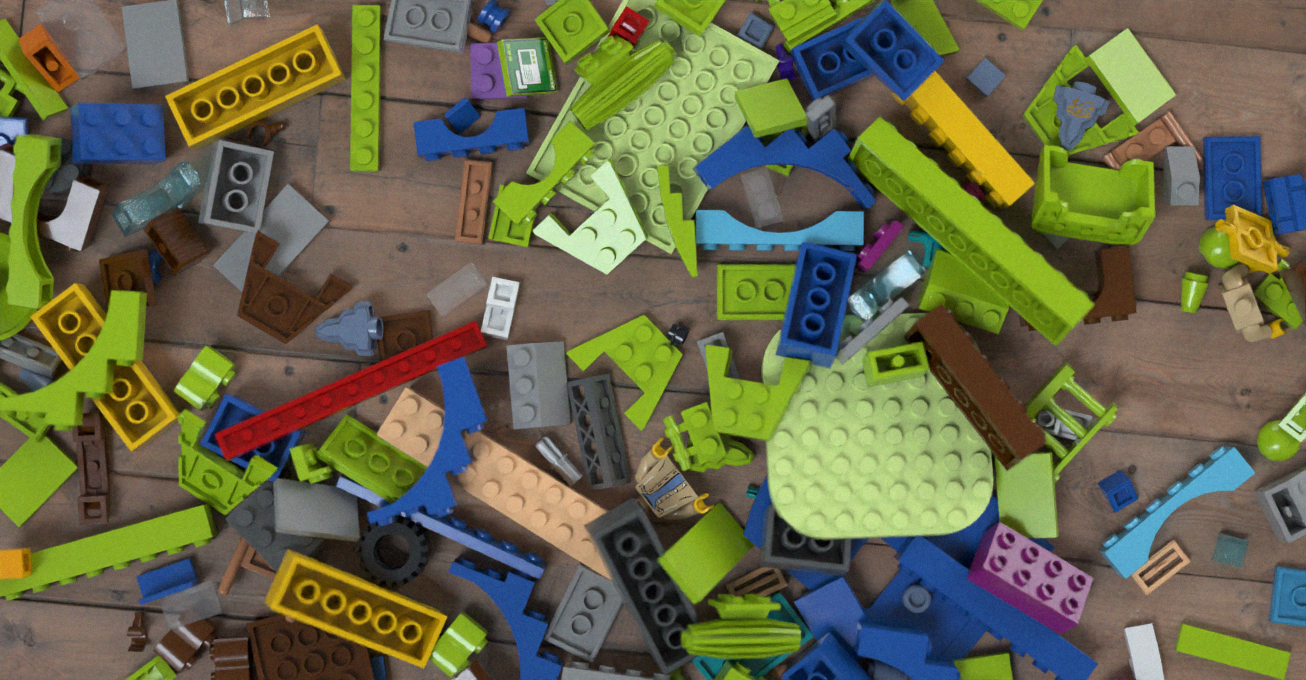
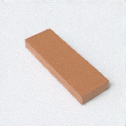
[455,159,493,245]

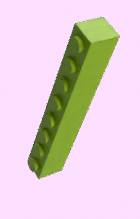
[0,504,218,601]

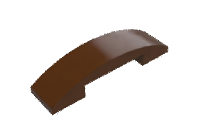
[72,412,110,525]

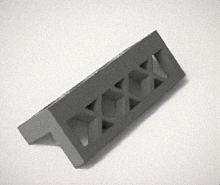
[566,374,631,491]

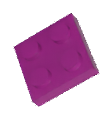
[855,220,904,274]

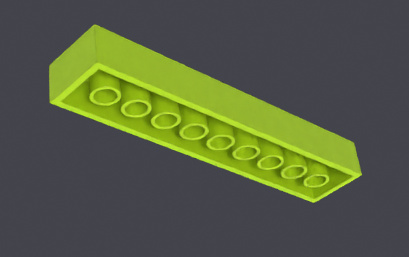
[847,117,1094,346]

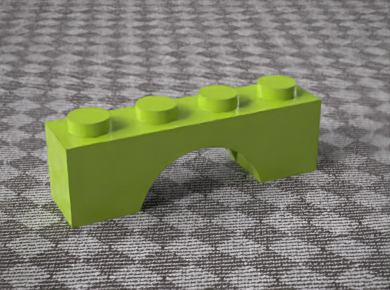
[492,121,595,227]

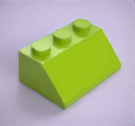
[917,248,1009,334]

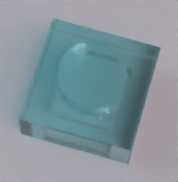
[1212,533,1248,568]

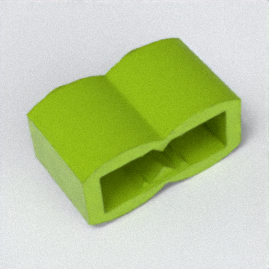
[174,346,237,411]
[429,611,488,677]

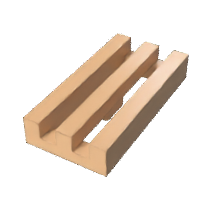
[1130,539,1191,595]
[725,567,788,597]

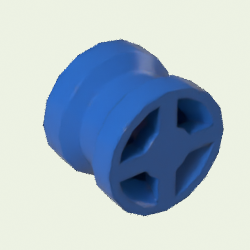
[477,0,511,34]

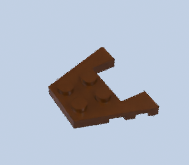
[237,230,352,344]

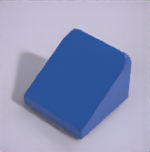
[445,98,480,133]
[1098,470,1139,513]

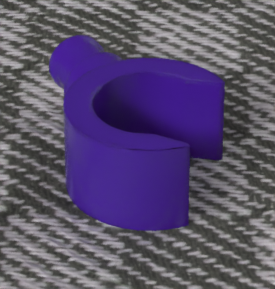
[775,44,798,81]

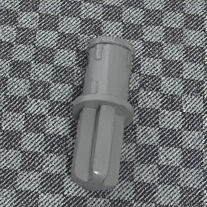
[535,436,583,487]

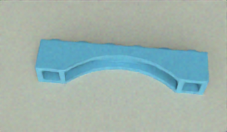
[695,210,864,252]
[1099,446,1255,579]

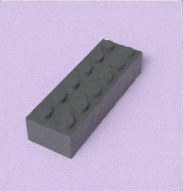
[584,498,701,675]

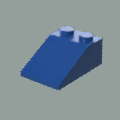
[839,0,944,101]

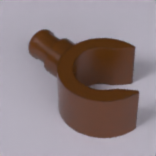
[246,121,286,147]
[127,612,147,652]

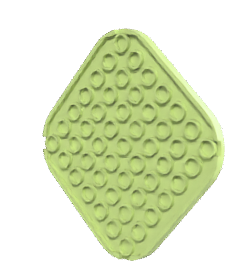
[761,313,993,539]

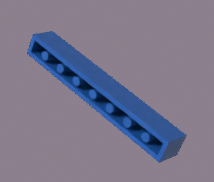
[894,536,1098,680]

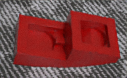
[607,6,650,55]

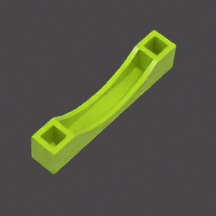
[6,134,62,309]

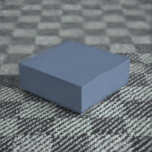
[737,13,774,50]
[966,58,1006,98]

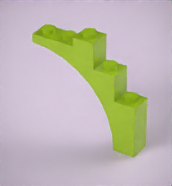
[0,291,147,431]

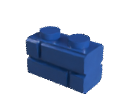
[1263,174,1306,236]

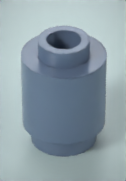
[865,659,907,680]

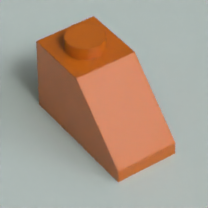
[18,24,81,93]

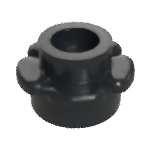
[667,321,690,348]

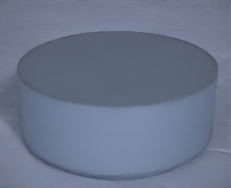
[902,584,931,613]

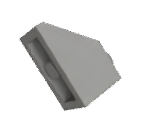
[1162,146,1200,206]

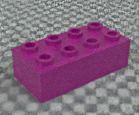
[966,522,1093,635]

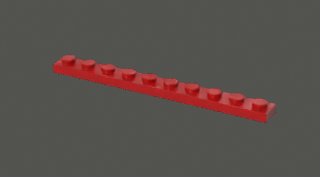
[215,321,487,461]

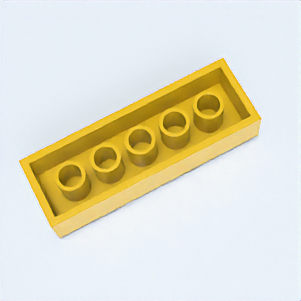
[165,24,346,151]
[891,71,1035,211]
[30,283,181,452]
[264,549,447,668]

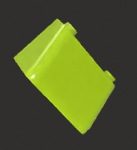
[1031,145,1155,246]

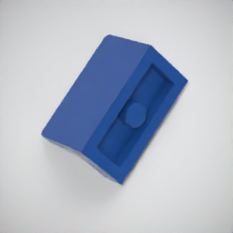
[136,558,200,605]

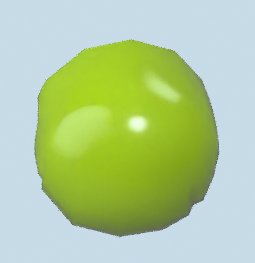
[1199,226,1239,269]
[1256,420,1300,461]

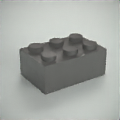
[226,480,329,572]
[759,505,851,576]

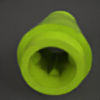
[1180,271,1210,313]

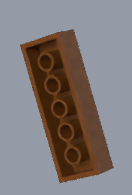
[903,304,1048,471]

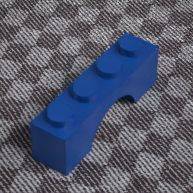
[413,108,530,162]

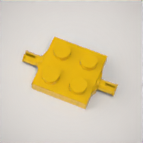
[1215,205,1290,274]

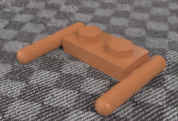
[1102,111,1203,170]
[218,536,296,623]

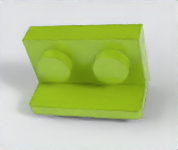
[290,443,336,484]

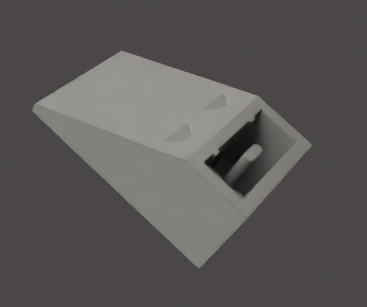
[1254,466,1306,543]

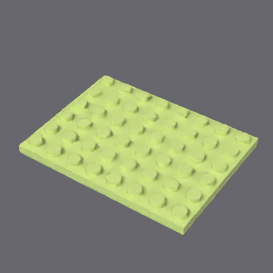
[526,0,779,255]

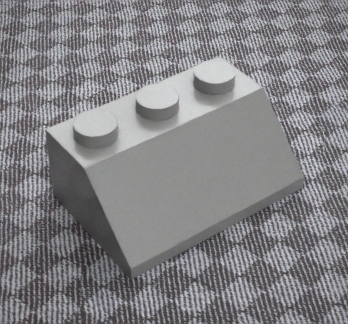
[198,140,274,233]
[506,341,571,429]

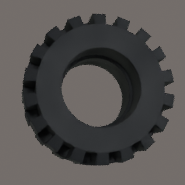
[357,515,431,587]

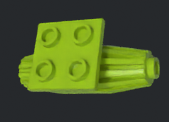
[570,35,676,131]
[681,593,801,659]

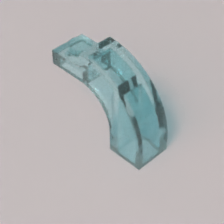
[111,160,202,237]
[847,250,926,321]

